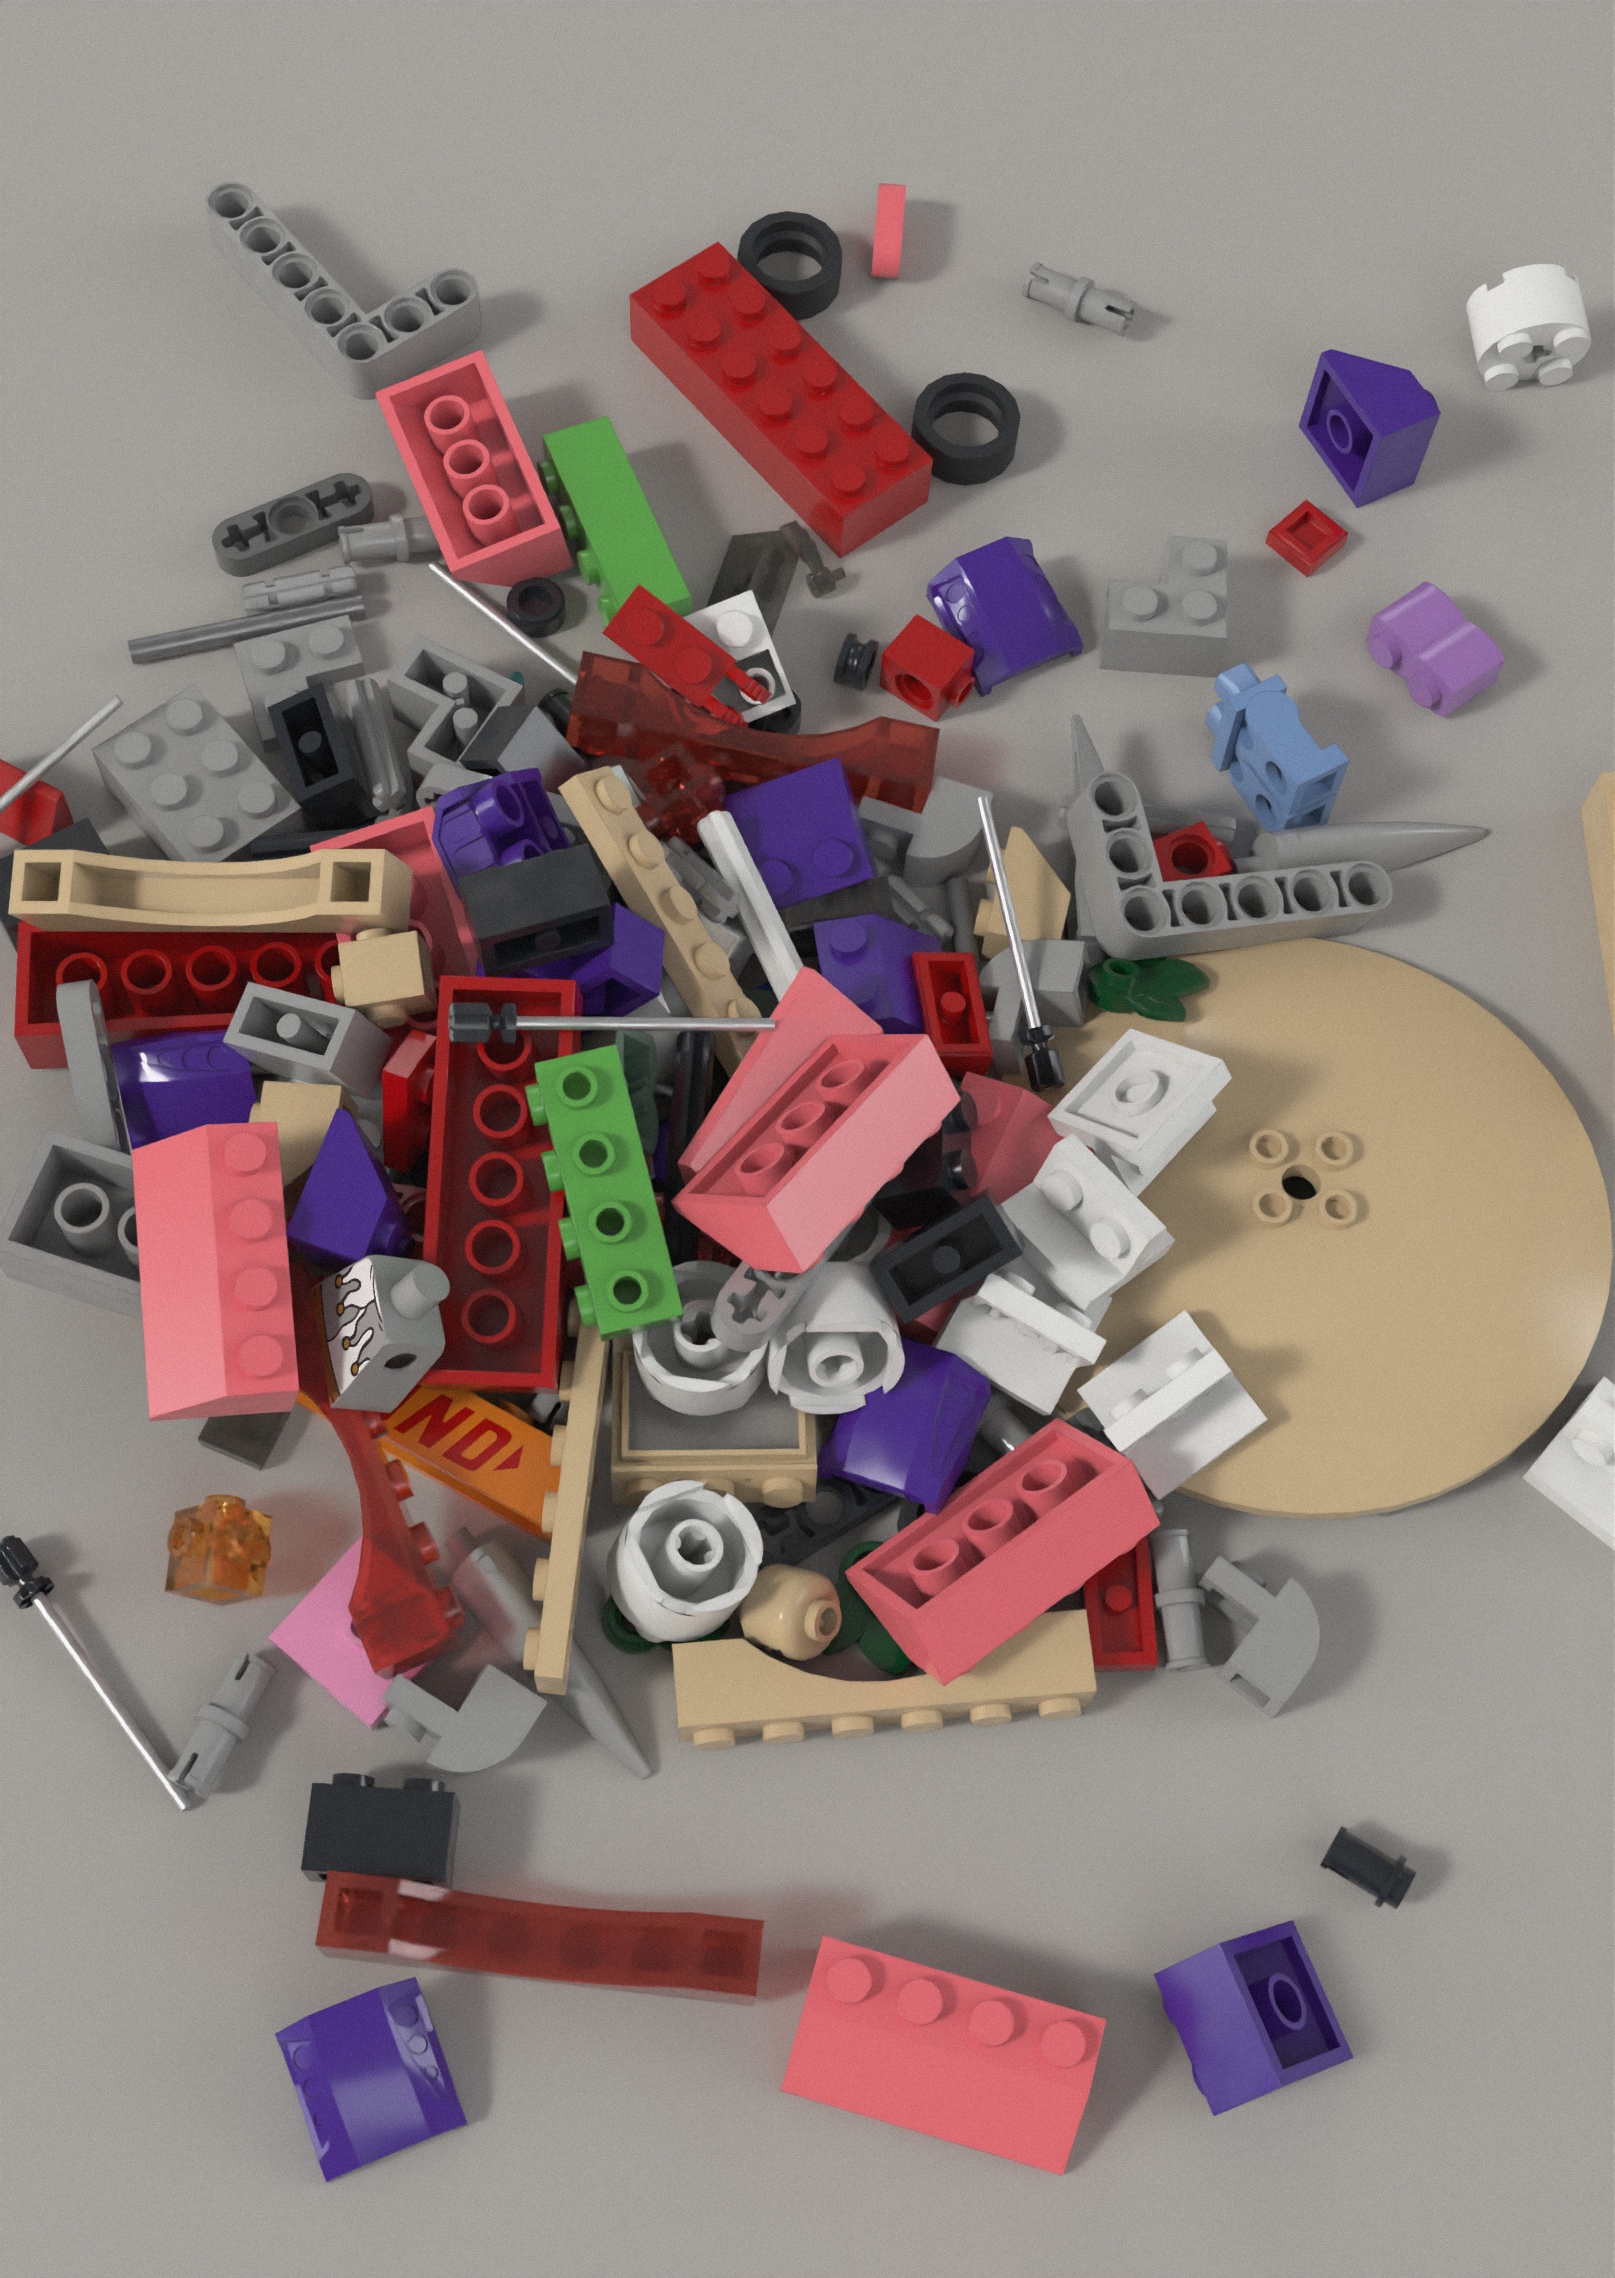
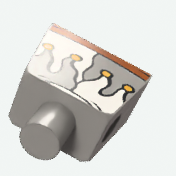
[311,1255,450,1413]

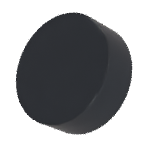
[507,577,566,638]

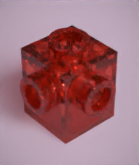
[627,739,726,846]

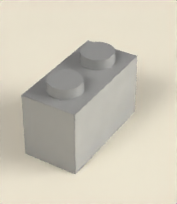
[223,982,393,1100]

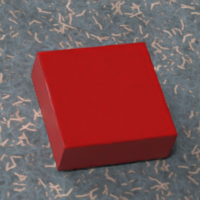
[1265,499,1349,578]

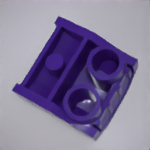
[926,536,1083,697]
[431,767,571,899]
[111,1029,257,1150]
[817,1337,992,1516]
[275,1977,468,2183]

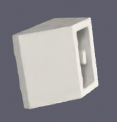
[656,589,796,748]

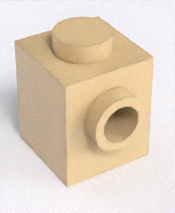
[331,928,438,1028]

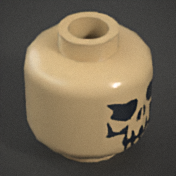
[738,1563,842,1661]

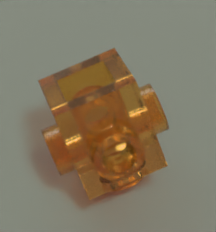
[165,1494,272,1606]

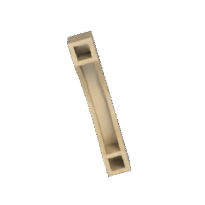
[8,849,413,933]
[672,1609,1097,1750]

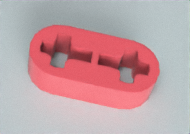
[871,183,906,279]

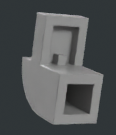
[858,775,995,888]
[978,939,1091,1075]
[1197,1555,1320,1719]
[378,1664,548,1775]

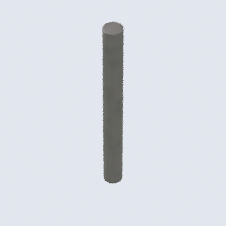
[128,593,366,664]

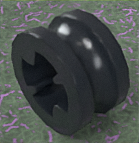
[833,632,879,692]

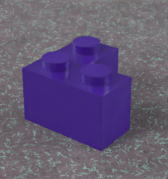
[475,903,665,1036]

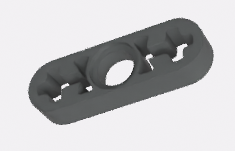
[212,473,374,577]

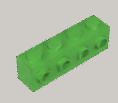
[537,415,691,628]
[525,1044,684,1342]

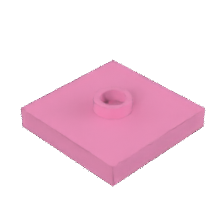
[268,1535,466,1731]

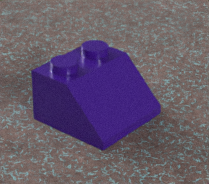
[1299,349,1441,508]
[723,757,879,910]
[813,913,942,1034]
[286,1108,415,1273]
[1154,1920,1354,2116]

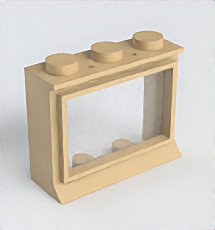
[611,1332,817,1508]

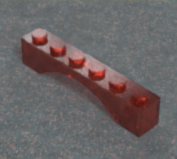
[565,651,940,814]
[289,1261,467,1680]
[315,1870,764,2007]

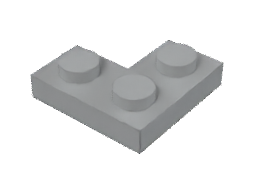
[233,615,366,753]

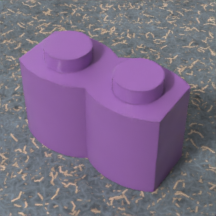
[1366,581,1505,718]

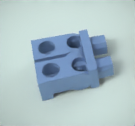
[1205,662,1349,832]

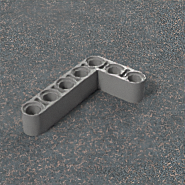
[206,182,482,400]
[1067,770,1394,961]

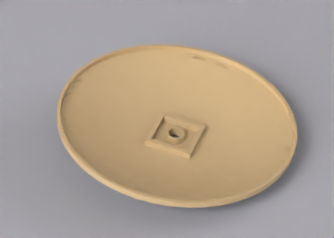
[1001,937,1613,1520]

